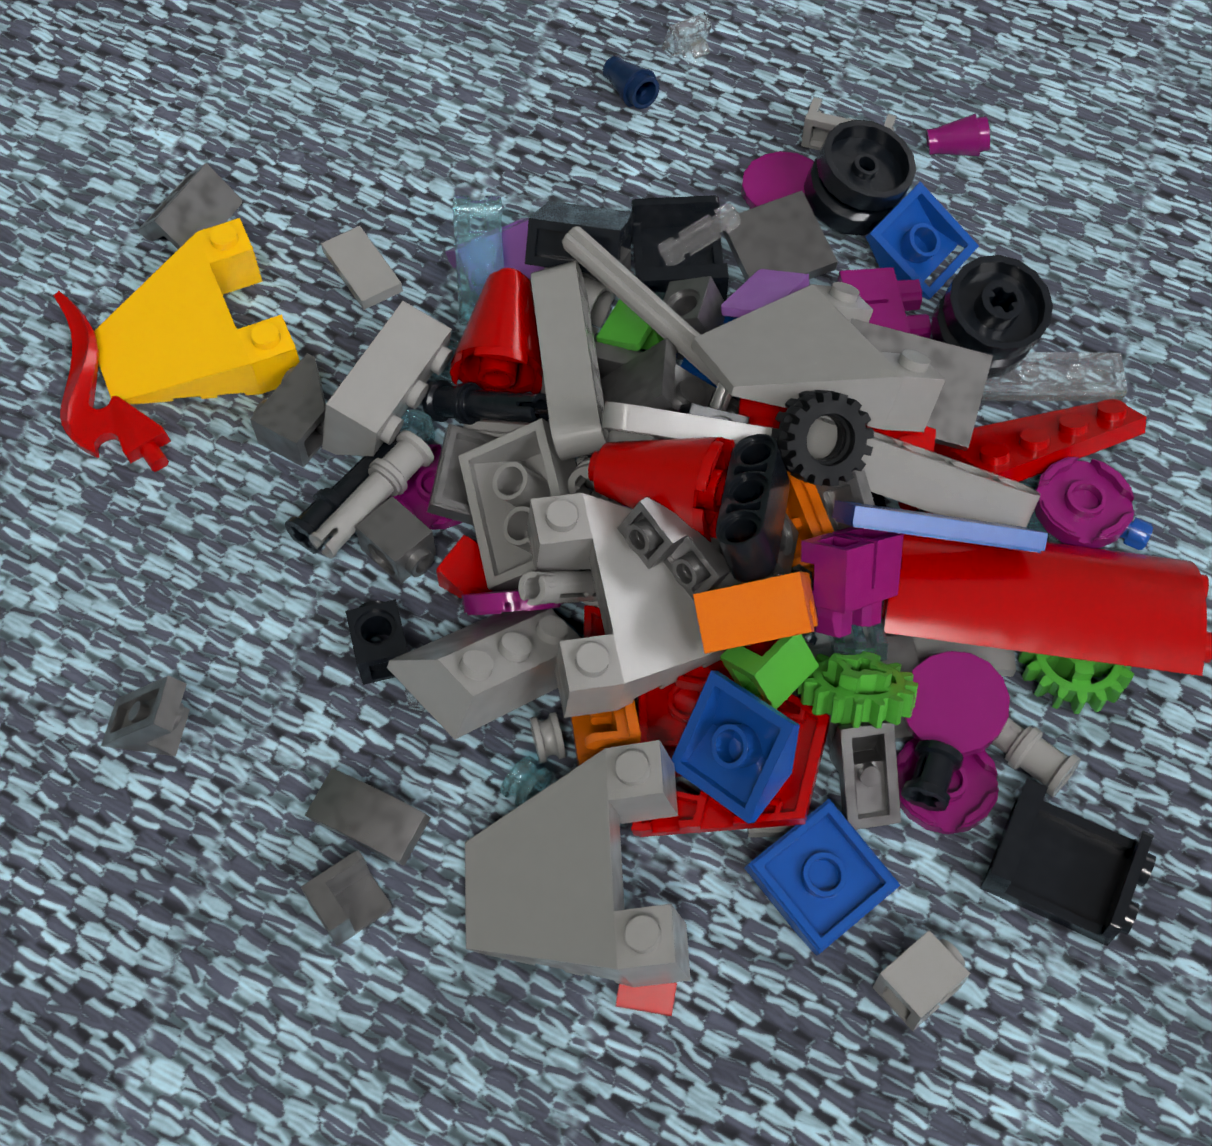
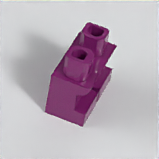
[838,268,931,339]
[801,526,904,638]

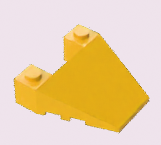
[94,218,300,405]

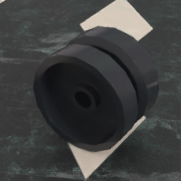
[804,119,916,236]
[930,255,1053,378]

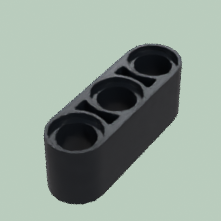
[716,434,790,582]

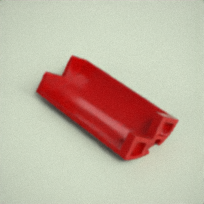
[879,534,1212,676]

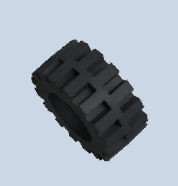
[771,390,874,486]

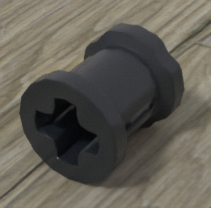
[901,739,964,811]

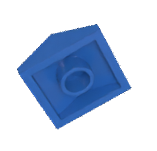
[866,181,979,300]
[671,670,800,824]

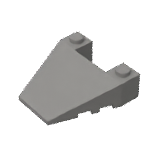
[691,282,946,432]
[527,493,752,718]
[465,740,691,987]

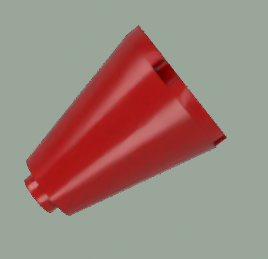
[450,268,543,394]
[588,437,736,542]

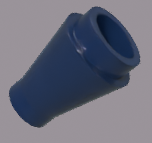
[603,56,659,109]

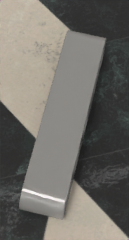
[531,260,609,461]
[807,416,1041,527]

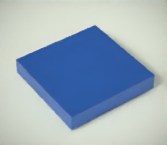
[744,799,900,956]

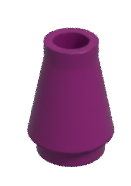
[926,114,990,157]

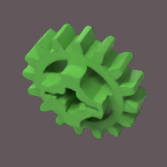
[798,651,918,729]
[1018,651,1134,714]

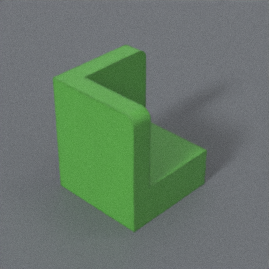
[596,299,664,351]
[720,634,819,710]

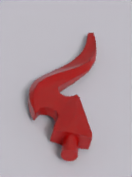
[53,290,171,472]

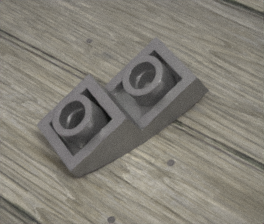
[617,497,730,601]
[305,768,431,866]

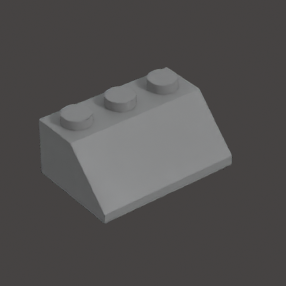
[322,301,453,456]
[458,418,583,591]
[387,608,581,740]

